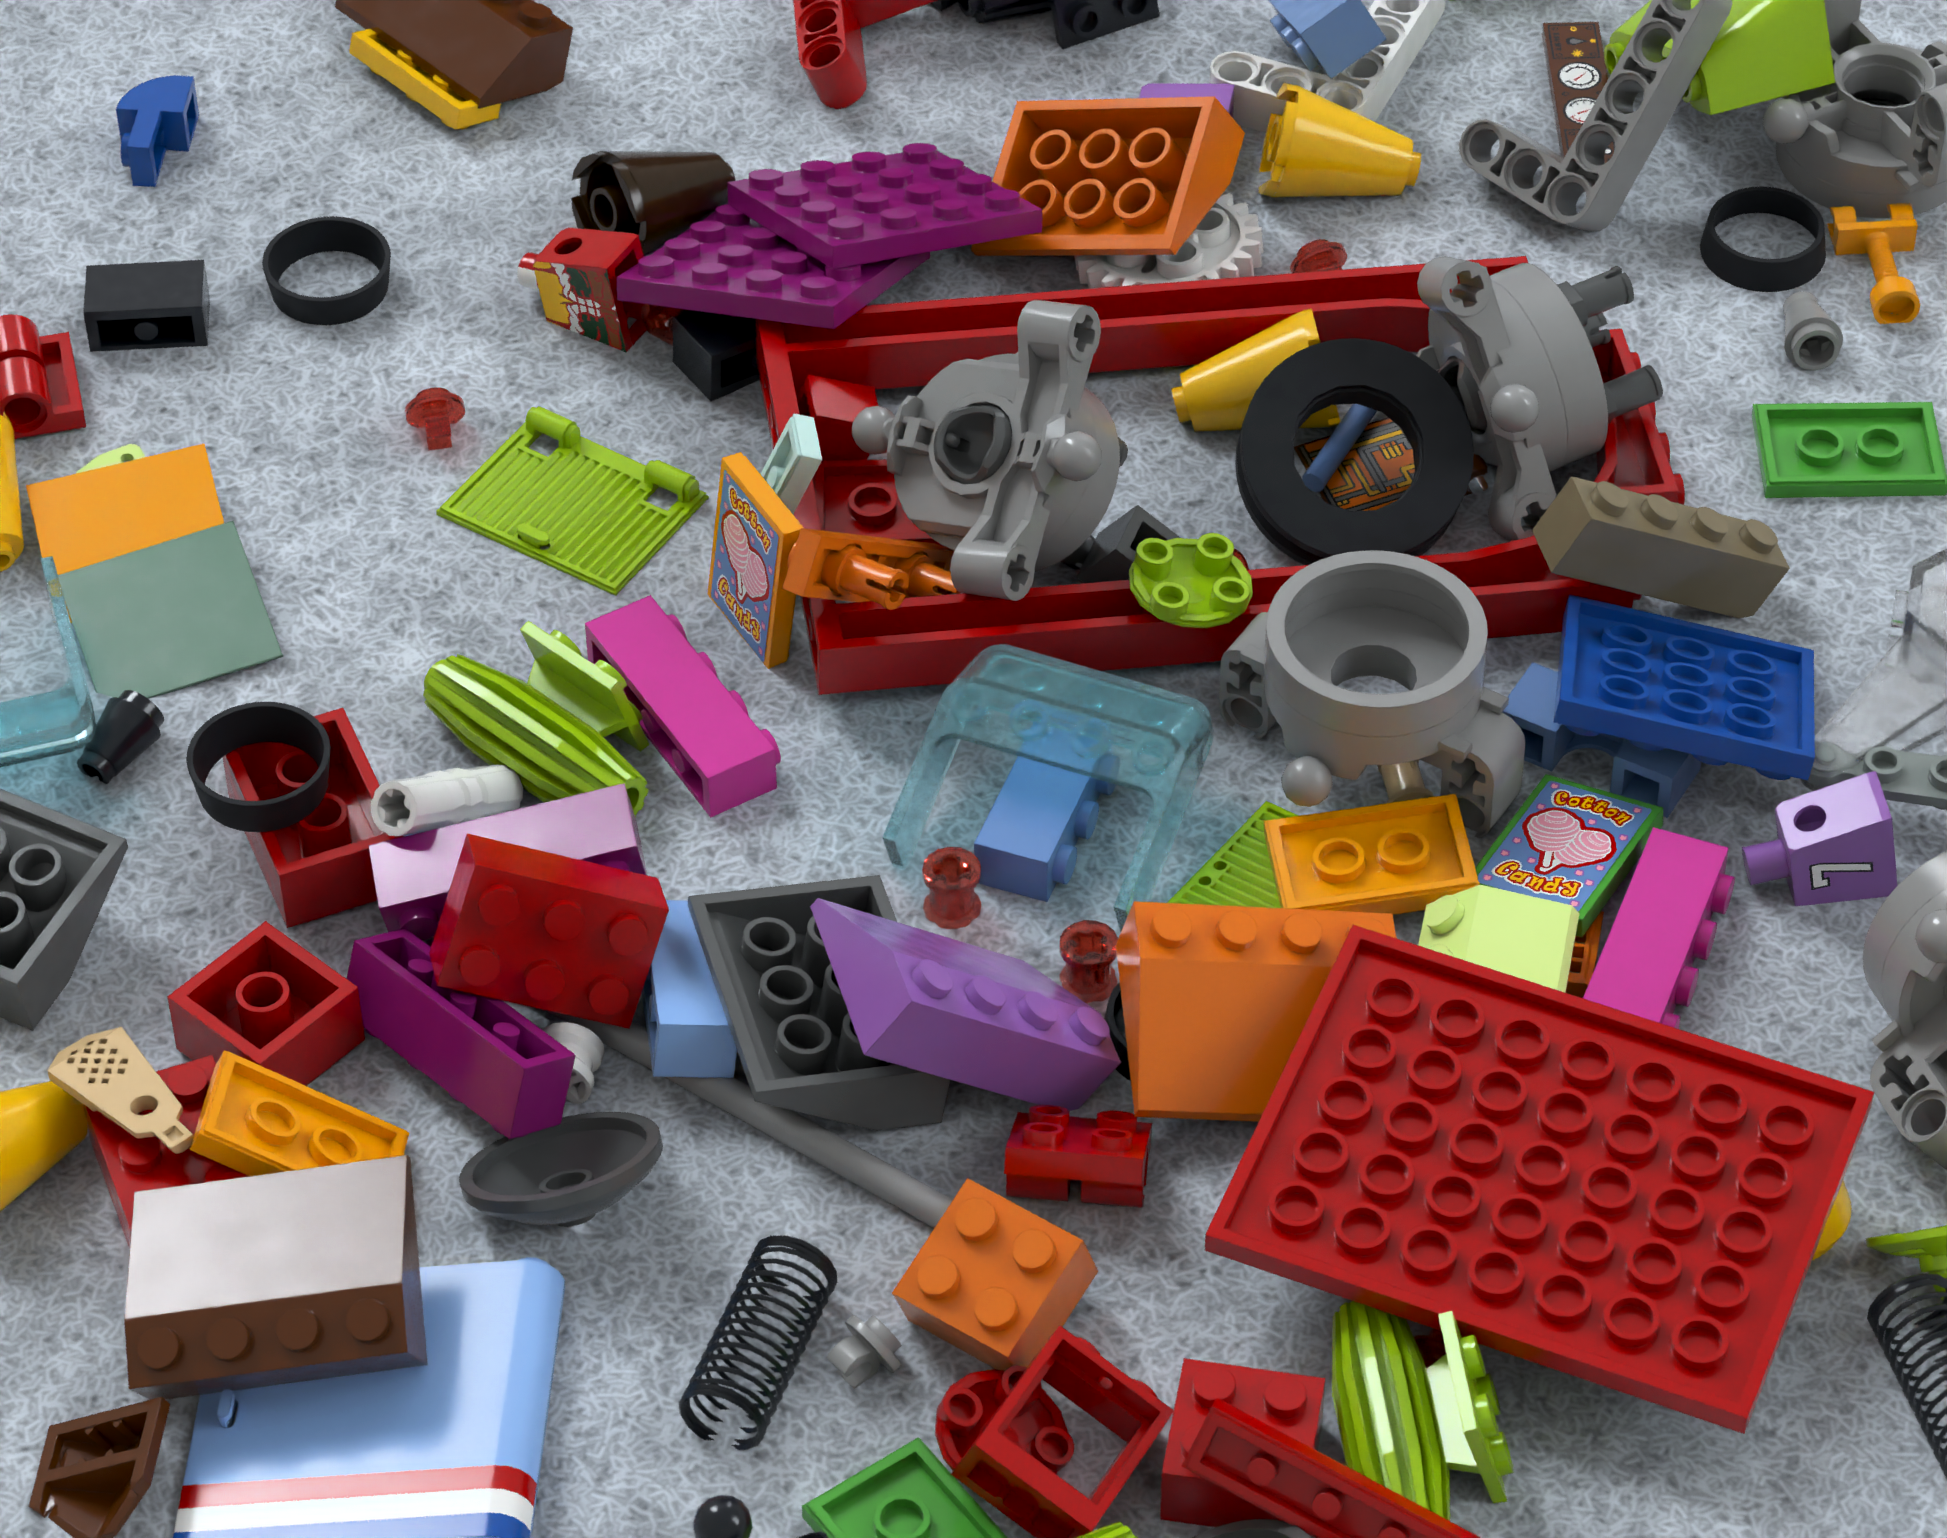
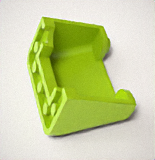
[1604,0,1835,115]

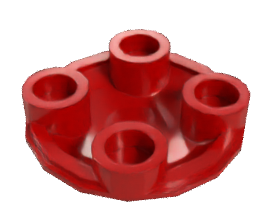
[935,1365,1075,1475]

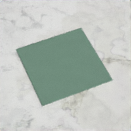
[57,521,283,698]

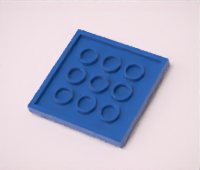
[1553,594,1815,781]

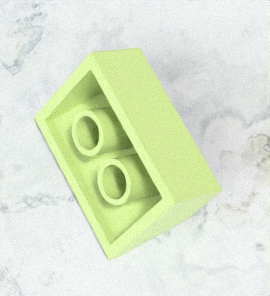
[1418,885,1580,993]

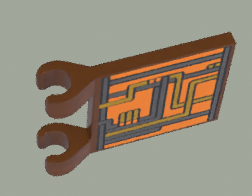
[1294,418,1488,511]

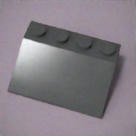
[0,789,128,1031]
[687,875,950,1131]

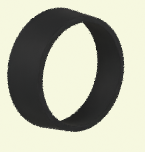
[1700,186,1826,292]
[262,216,391,325]
[186,702,331,832]

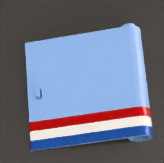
[173,1257,565,1538]

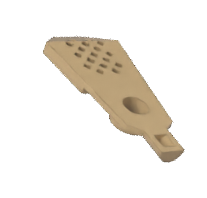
[47,1027,194,1153]

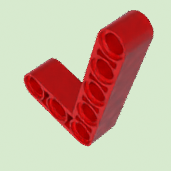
[793,0,937,109]

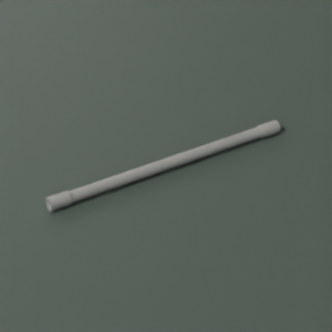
[544,1010,953,1228]

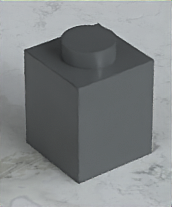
[1077,505,1181,583]

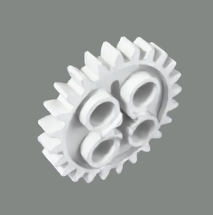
[1075,193,1264,289]

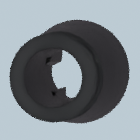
[77,690,164,784]

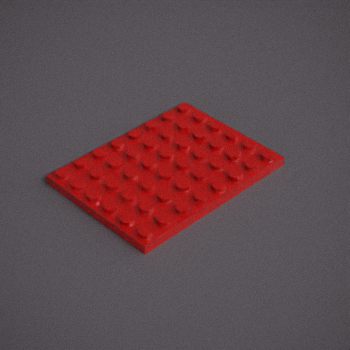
[1205,925,1874,1434]

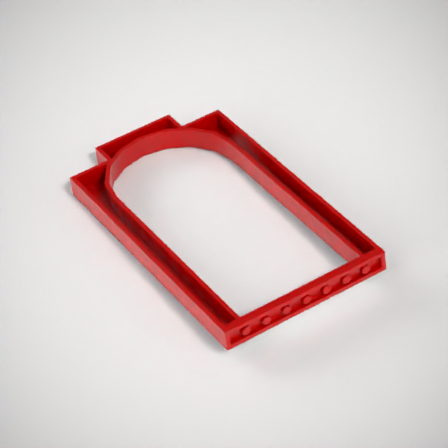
[756,256,1685,695]

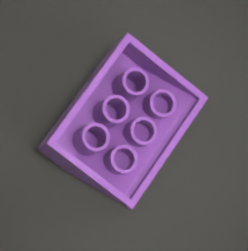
[810,898,1121,1111]

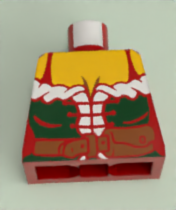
[517,228,658,353]

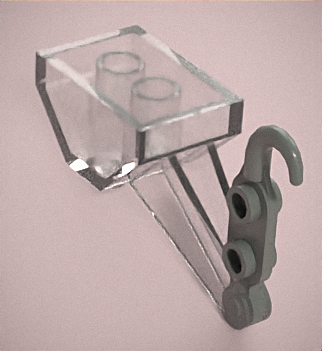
[1800,548,1947,810]

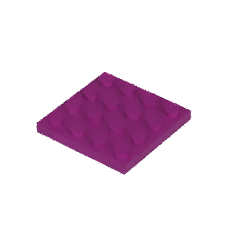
[727,143,1042,269]
[617,204,930,329]

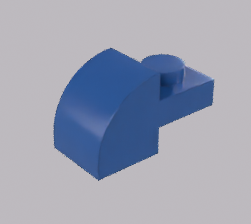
[116,75,199,187]

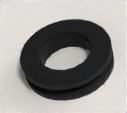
[1235,338,1474,565]

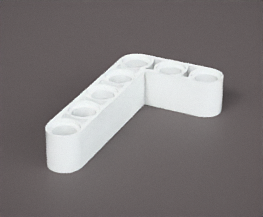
[1210,0,1446,133]

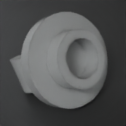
[827,1315,902,1389]

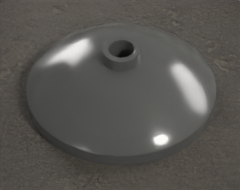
[459,1112,663,1227]

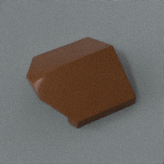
[29,1397,170,1538]

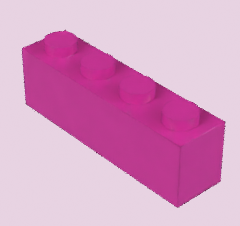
[585,595,781,818]
[1583,827,1735,1029]

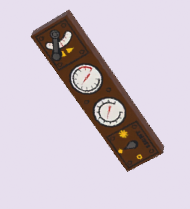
[1542,22,1615,163]

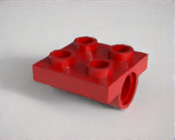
[0,314,86,439]
[1004,1105,1152,1208]

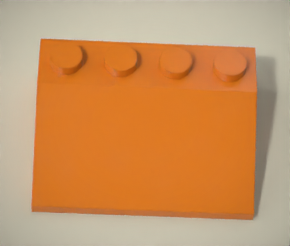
[971,96,1245,256]
[1116,901,1396,1122]

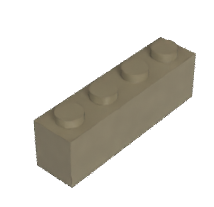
[1532,476,1790,618]

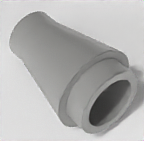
[1783,291,1843,370]

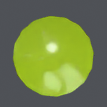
[1129,533,1253,628]

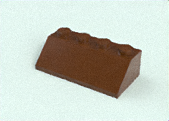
[335,0,573,109]

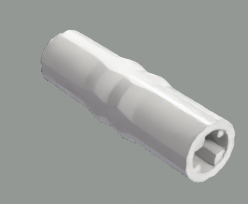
[371,764,523,836]

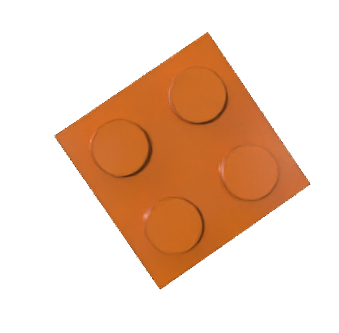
[892,1178,1098,1371]

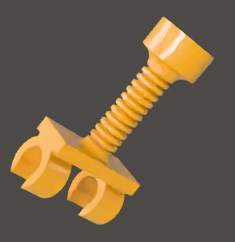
[1827,203,1920,324]

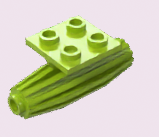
[423,620,649,817]
[1332,1301,1514,1521]

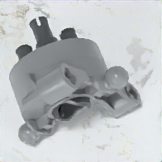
[1417,256,1663,541]
[852,300,1128,601]

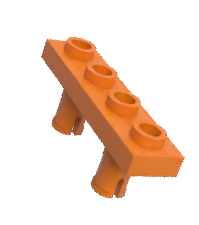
[782,528,960,610]

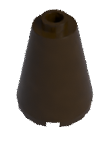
[571,151,735,256]

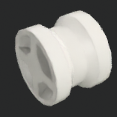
[543,1022,605,1104]

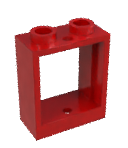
[951,1325,1174,1538]

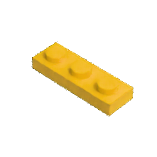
[349,29,501,130]

